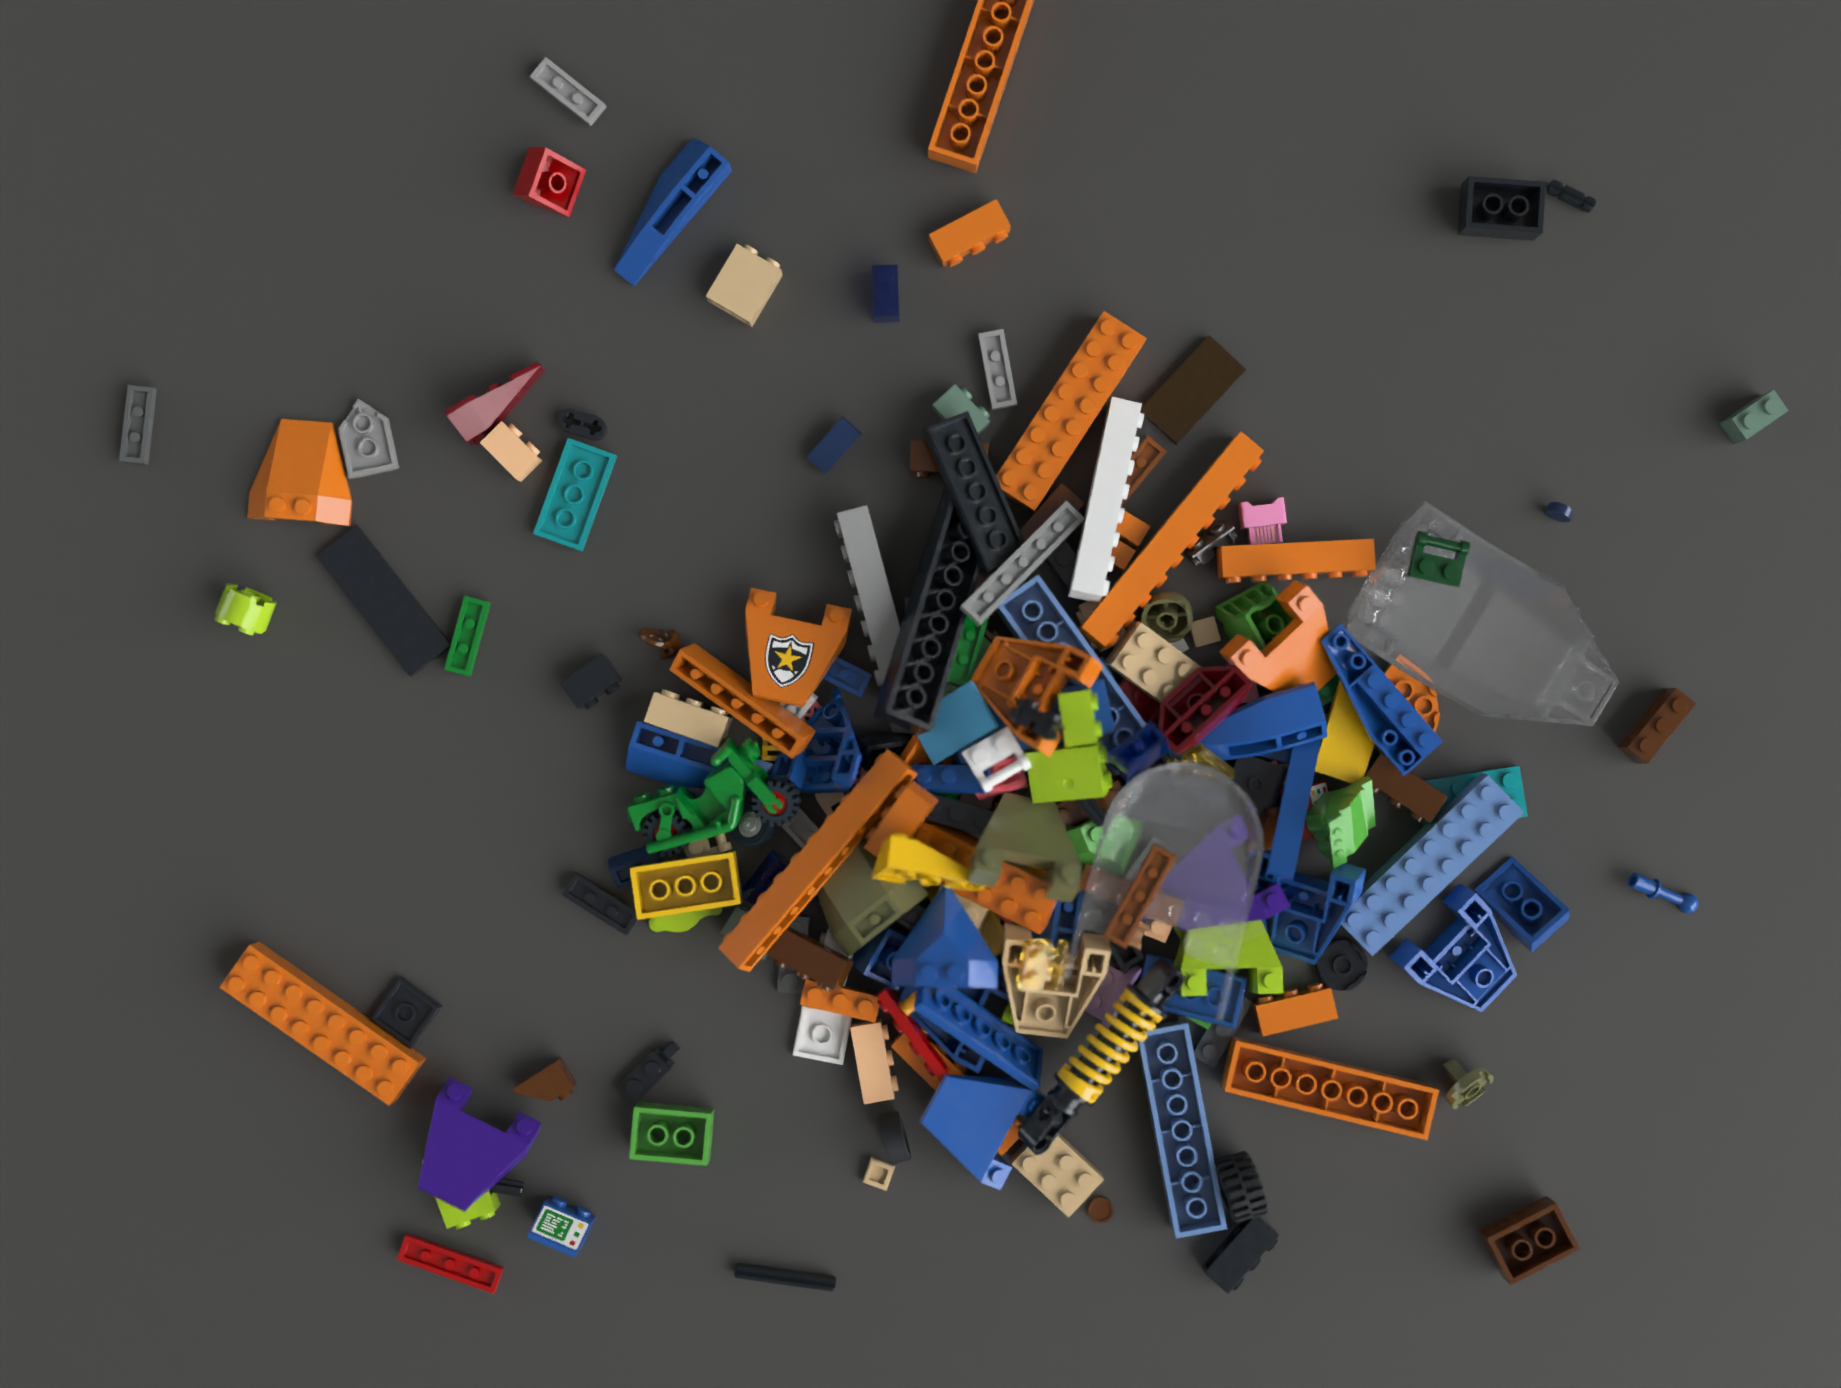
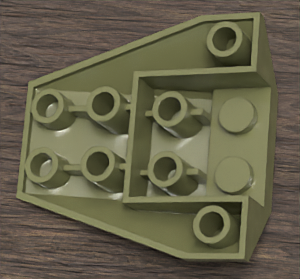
[817,839,929,957]

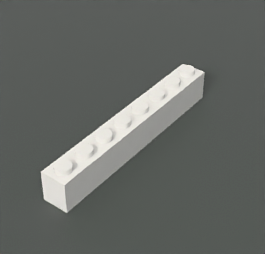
[1068,397,1144,603]

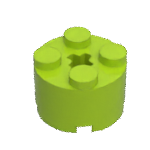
[214,583,277,635]

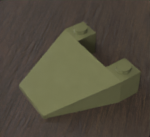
[967,792,1081,903]

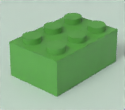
[629,1101,715,1166]

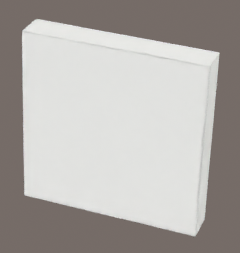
[793,1005,852,1065]

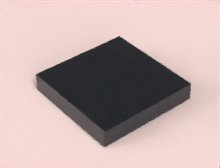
[370,976,443,1049]

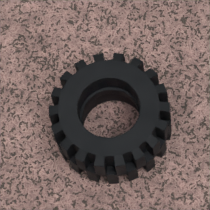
[1215,1150,1268,1223]

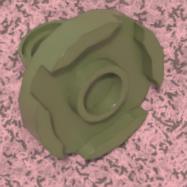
[1442,1057,1494,1110]

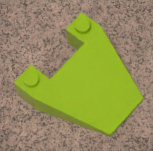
[1174,920,1283,996]

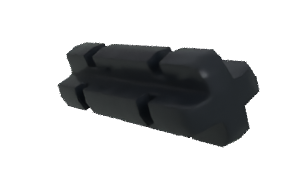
[1546,180,1596,213]

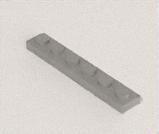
[960,501,1085,627]

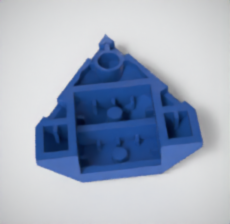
[771,687,861,794]
[891,885,998,988]

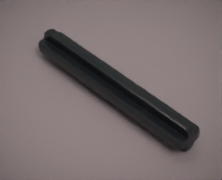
[734,1263,836,1292]

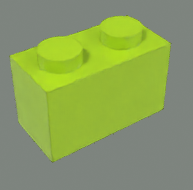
[1058,689,1103,747]

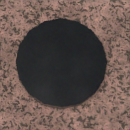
[1316,939,1368,991]

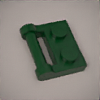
[1407,531,1470,587]

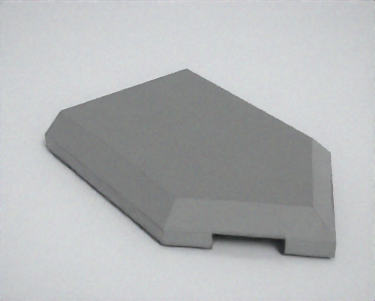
[338,399,399,479]

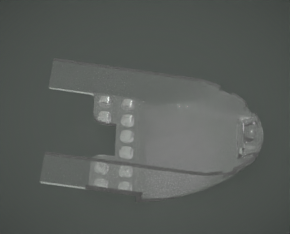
[1064,762,1264,1021]

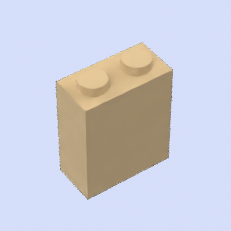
[706,244,783,327]

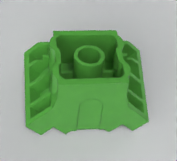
[1215,581,1293,651]
[1305,776,1376,869]

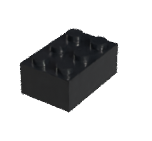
[1457,176,1546,241]

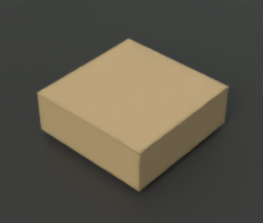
[1190,616,1221,648]
[862,1156,895,1191]

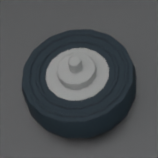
[731,803,776,849]

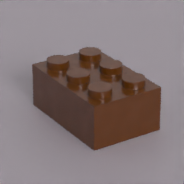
[1478,1196,1580,1285]

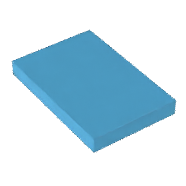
[916,681,999,765]

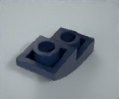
[806,417,862,474]

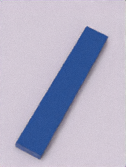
[1266,739,1321,880]

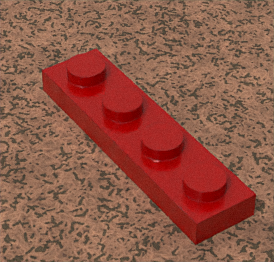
[877,985,950,1081]
[397,1233,504,1294]

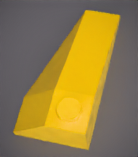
[871,833,987,891]

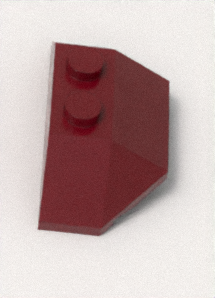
[1158,665,1254,756]

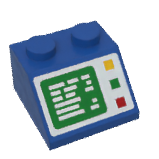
[527,1196,596,1258]

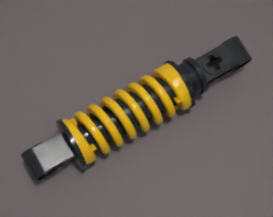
[1018,958,1184,1155]

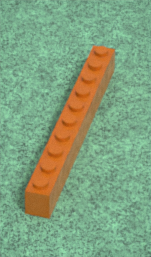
[1078,431,1264,650]
[718,749,918,972]

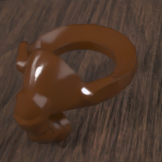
[638,628,681,660]

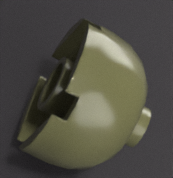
[1141,590,1193,643]

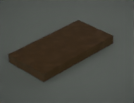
[1140,335,1247,445]

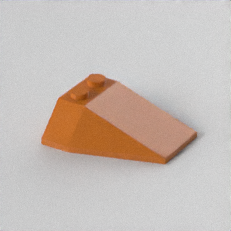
[247,419,352,526]

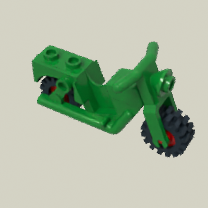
[627,737,801,857]

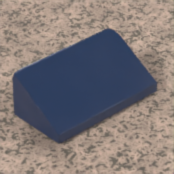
[608,845,663,888]

